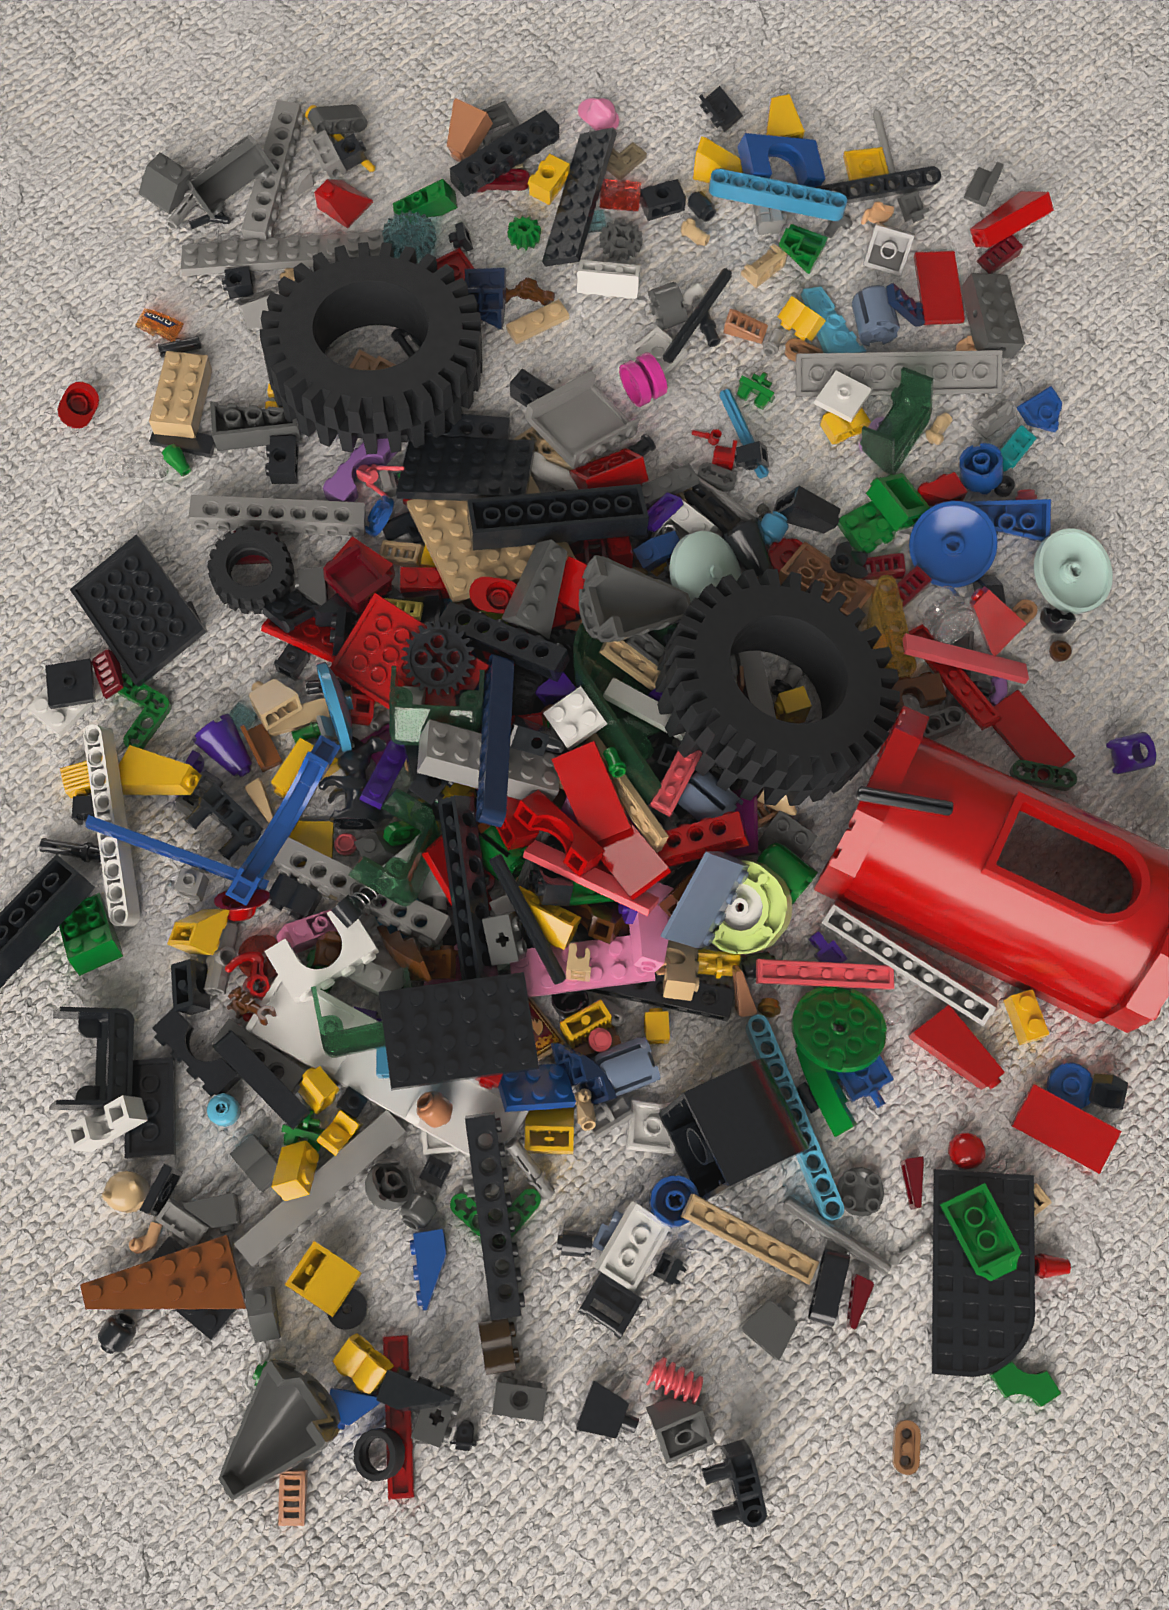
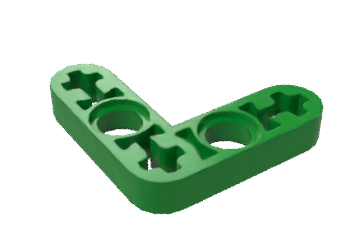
[112,673,171,749]
[450,1188,541,1245]

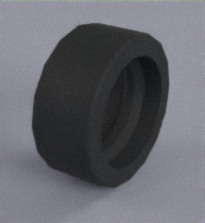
[354,1428,405,1481]

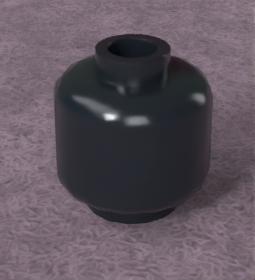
[98,1313,137,1354]

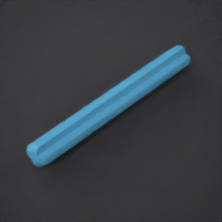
[720,389,769,479]

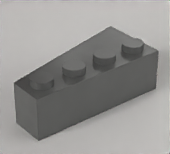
[210,402,301,451]
[501,540,568,640]

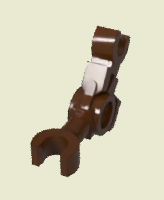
[505,277,555,306]
[227,986,277,1026]

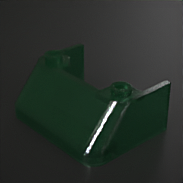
[860,367,934,475]
[389,666,485,746]
[348,788,441,907]
[311,967,412,1058]

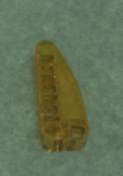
[867,575,917,679]

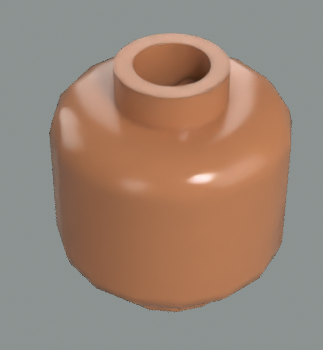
[416,1090,453,1128]

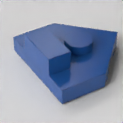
[1017,386,1062,433]

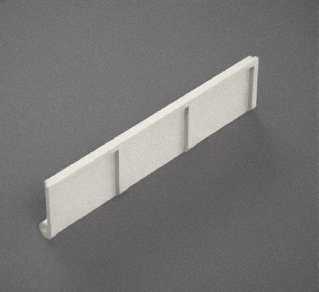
[246,975,529,1169]

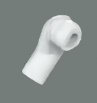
[682,283,706,310]

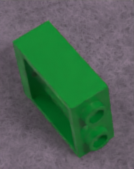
[866,473,930,531]

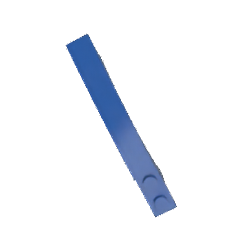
[226,735,341,906]

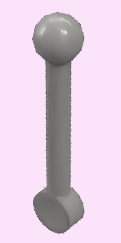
[889,1233,933,1265]

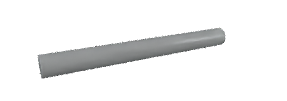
[873,110,896,174]

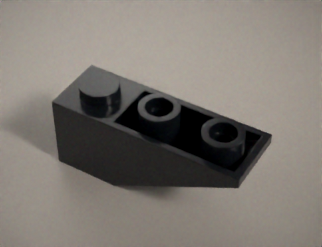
[376,1367,462,1412]

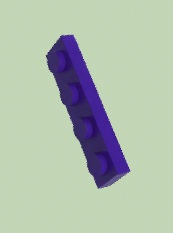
[359,729,408,809]

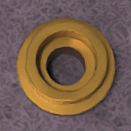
[757,998,781,1018]

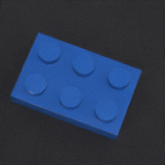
[498,1064,576,1112]

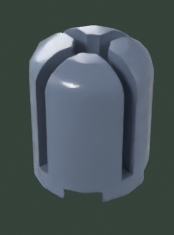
[852,285,900,347]
[678,771,744,822]
[594,1037,661,1097]

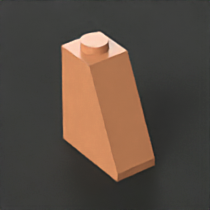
[447,98,493,162]

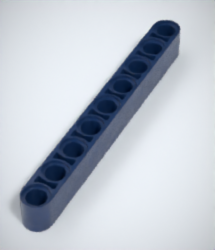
[476,654,514,827]

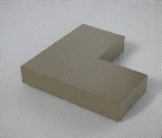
[607,142,647,181]

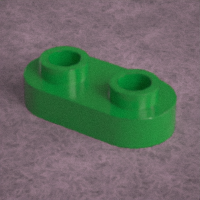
[383,819,424,846]

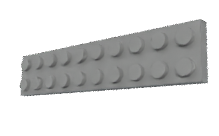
[180,230,385,276]
[796,350,1002,397]

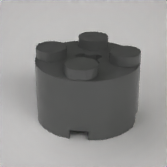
[648,282,688,330]

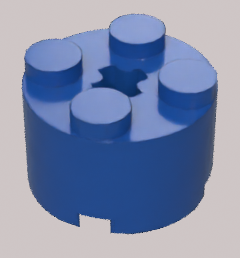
[960,443,1003,495]
[649,1176,699,1228]

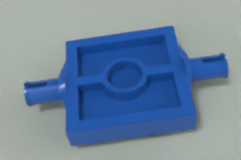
[836,1056,894,1108]

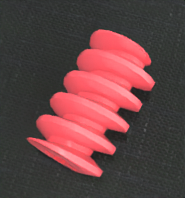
[646,1357,703,1405]

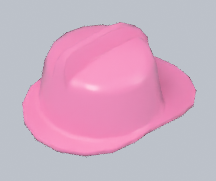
[578,98,619,131]

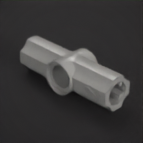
[204,923,238,996]

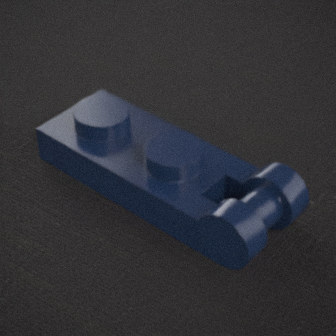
[886,283,925,327]

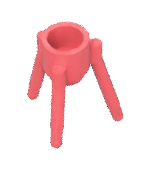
[356,464,405,498]

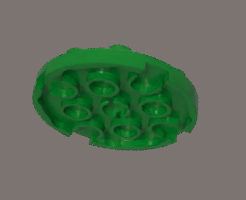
[791,986,887,1073]

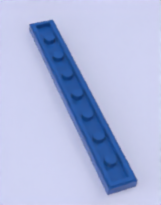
[85,815,269,890]

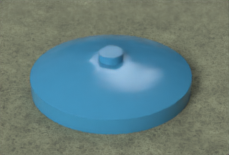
[316,662,354,752]

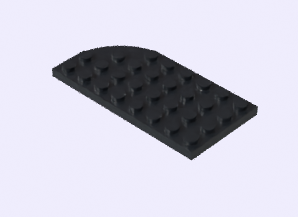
[931,1169,1035,1377]

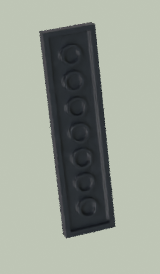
[542,127,617,267]

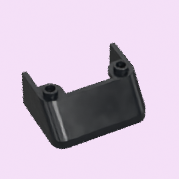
[49,1007,134,1110]

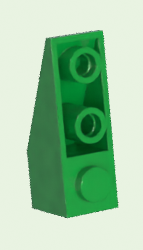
[393,179,458,221]

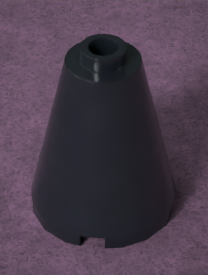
[721,518,773,579]

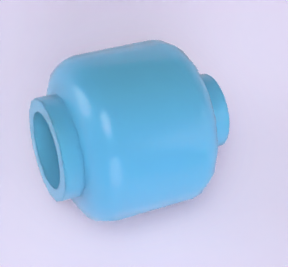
[207,1093,241,1127]

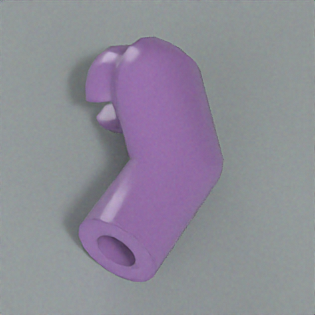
[989,676,1008,707]

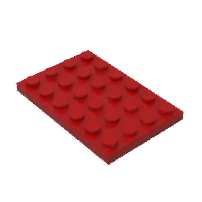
[330,593,490,730]

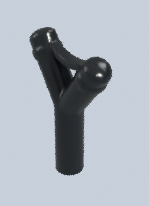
[188,206,231,229]

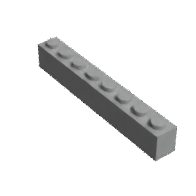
[234,1110,408,1268]

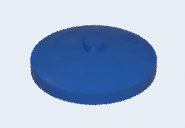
[909,501,997,588]

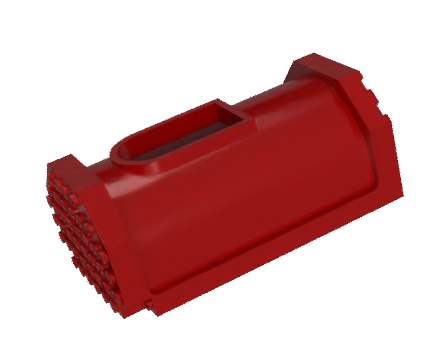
[813,706,1169,1033]

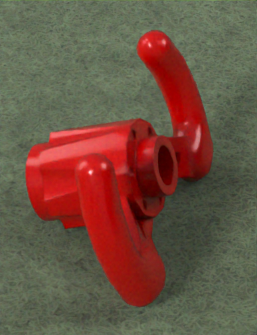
[225,951,271,1022]

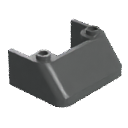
[186,135,277,220]

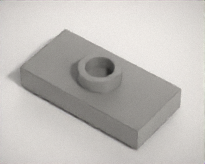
[155,1198,210,1246]

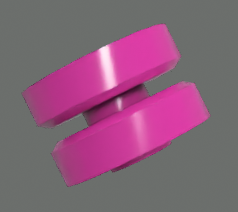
[619,352,667,407]

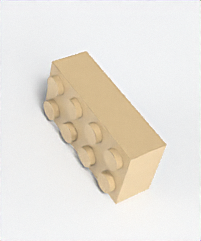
[149,351,212,438]

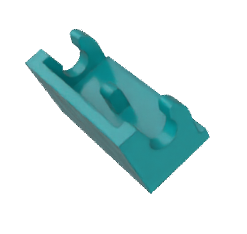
[999,425,1037,472]

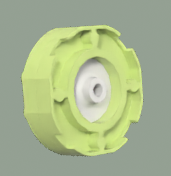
[712,860,792,954]

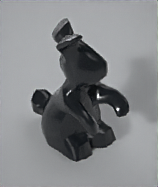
[319,736,400,830]

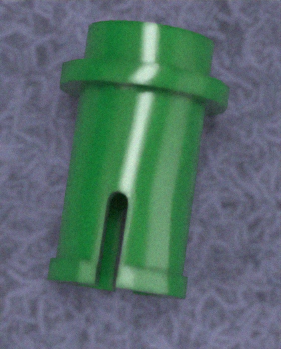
[291,722,321,743]
[603,747,626,778]

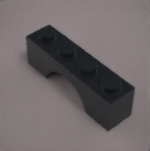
[152,1008,242,1097]

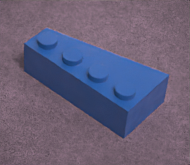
[963,499,1051,542]

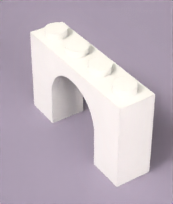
[264,911,379,1003]

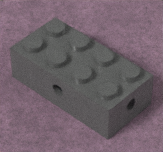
[960,273,1025,358]

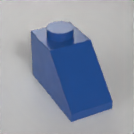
[633,531,680,572]
[330,1388,381,1429]

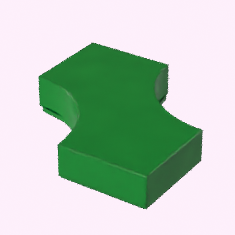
[990,1361,1062,1407]

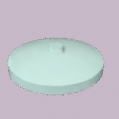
[1034,528,1113,614]
[670,531,741,602]

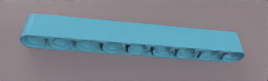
[745,1014,844,1221]

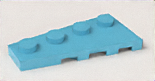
[801,287,866,353]

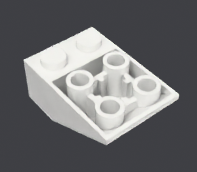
[652,500,719,571]

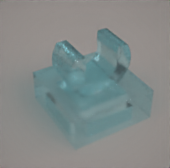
[230,702,258,733]

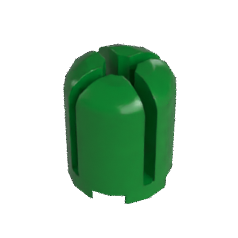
[479,825,529,882]
[756,842,819,905]

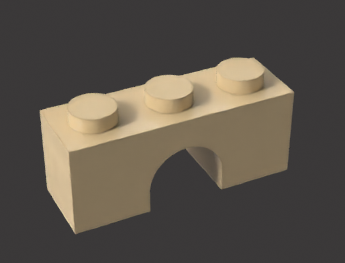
[663,940,699,1001]

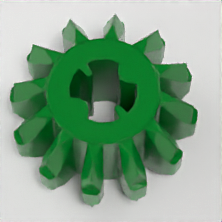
[507,215,541,251]

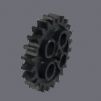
[401,620,477,696]

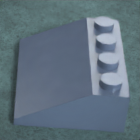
[661,851,749,949]

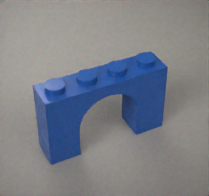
[737,133,826,188]

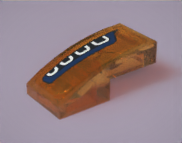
[135,308,184,342]

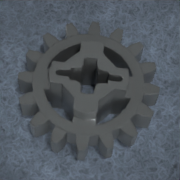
[599,218,643,261]

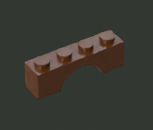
[530,888,623,944]

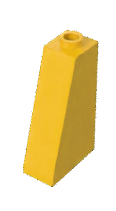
[118,745,202,795]

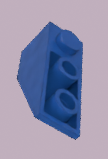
[410,1229,448,1311]

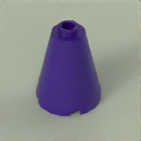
[192,713,253,778]

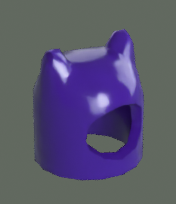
[1106,732,1156,775]

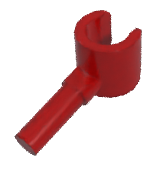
[692,429,722,445]

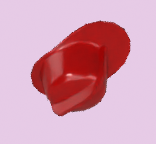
[57,382,99,429]
[469,576,517,614]
[214,889,270,921]

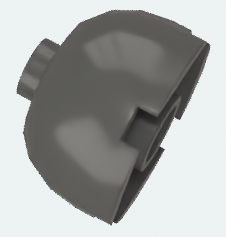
[365,1158,416,1210]

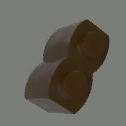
[478,1318,520,1375]

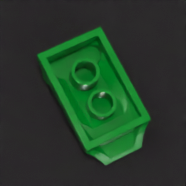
[940,1183,1022,1282]

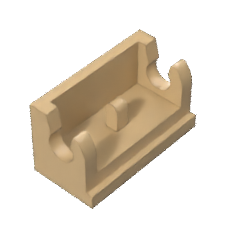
[741,244,787,288]
[566,943,591,982]

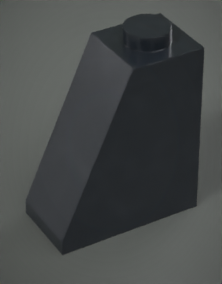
[773,486,841,534]

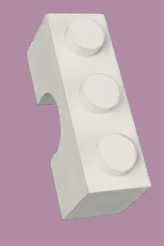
[66,1095,148,1152]

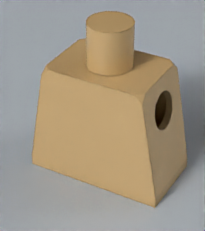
[248,679,303,730]

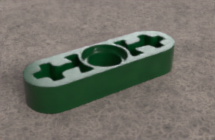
[1009,760,1077,791]

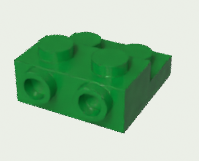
[837,501,896,554]

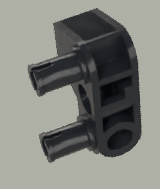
[643,731,713,783]
[185,783,264,860]
[701,1439,767,1528]

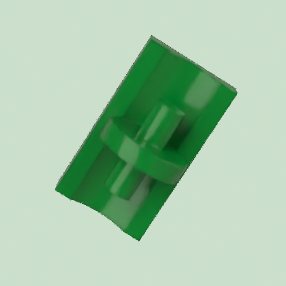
[737,372,775,410]
[281,1110,325,1153]

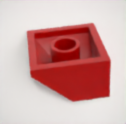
[314,179,373,229]

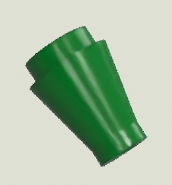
[162,444,192,477]

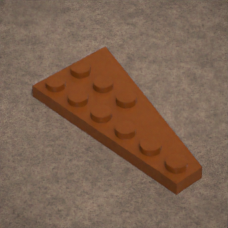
[80,1235,247,1310]

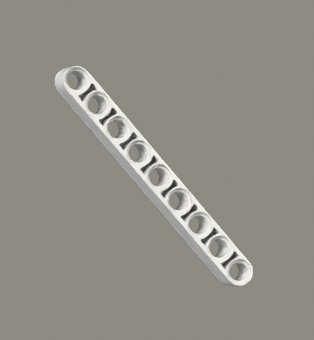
[83,724,140,927]

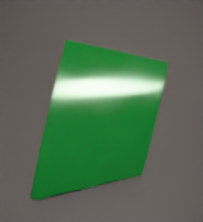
[779,224,828,274]

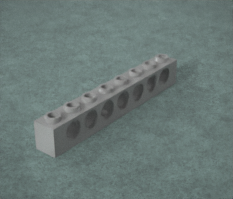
[241,100,305,241]
[189,495,366,537]
[274,837,452,947]
[822,898,997,1026]

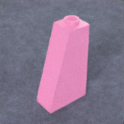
[629,882,674,972]

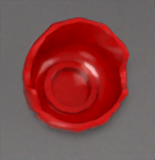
[948,1132,986,1169]

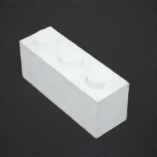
[577,259,641,299]

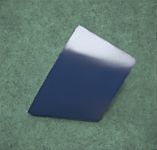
[465,268,506,329]
[551,1042,617,1106]

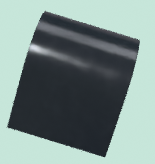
[658,1058,810,1200]

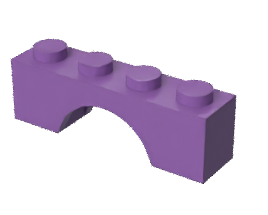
[323,438,398,502]

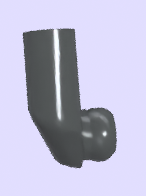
[824,215,853,238]

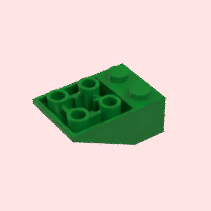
[59,893,123,976]

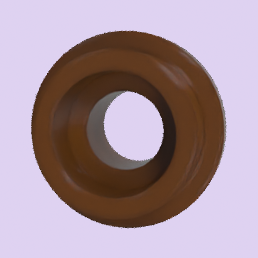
[1049,640,1072,662]

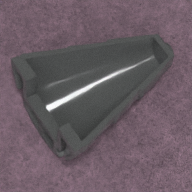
[579,555,691,642]
[218,1359,341,1500]

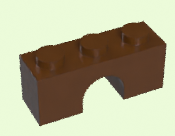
[892,672,947,713]

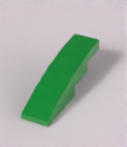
[795,1047,858,1137]

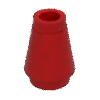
[1035,1253,1071,1279]

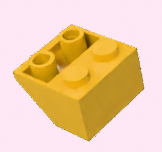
[167,909,229,955]
[524,1108,574,1155]
[284,1241,362,1317]

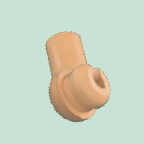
[129,1222,163,1254]

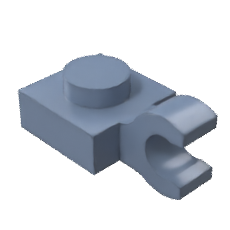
[592,1210,624,1251]

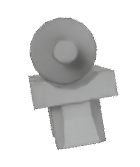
[592,1095,634,1138]

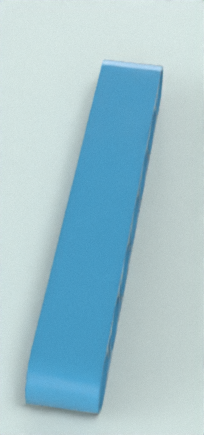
[709,169,847,221]

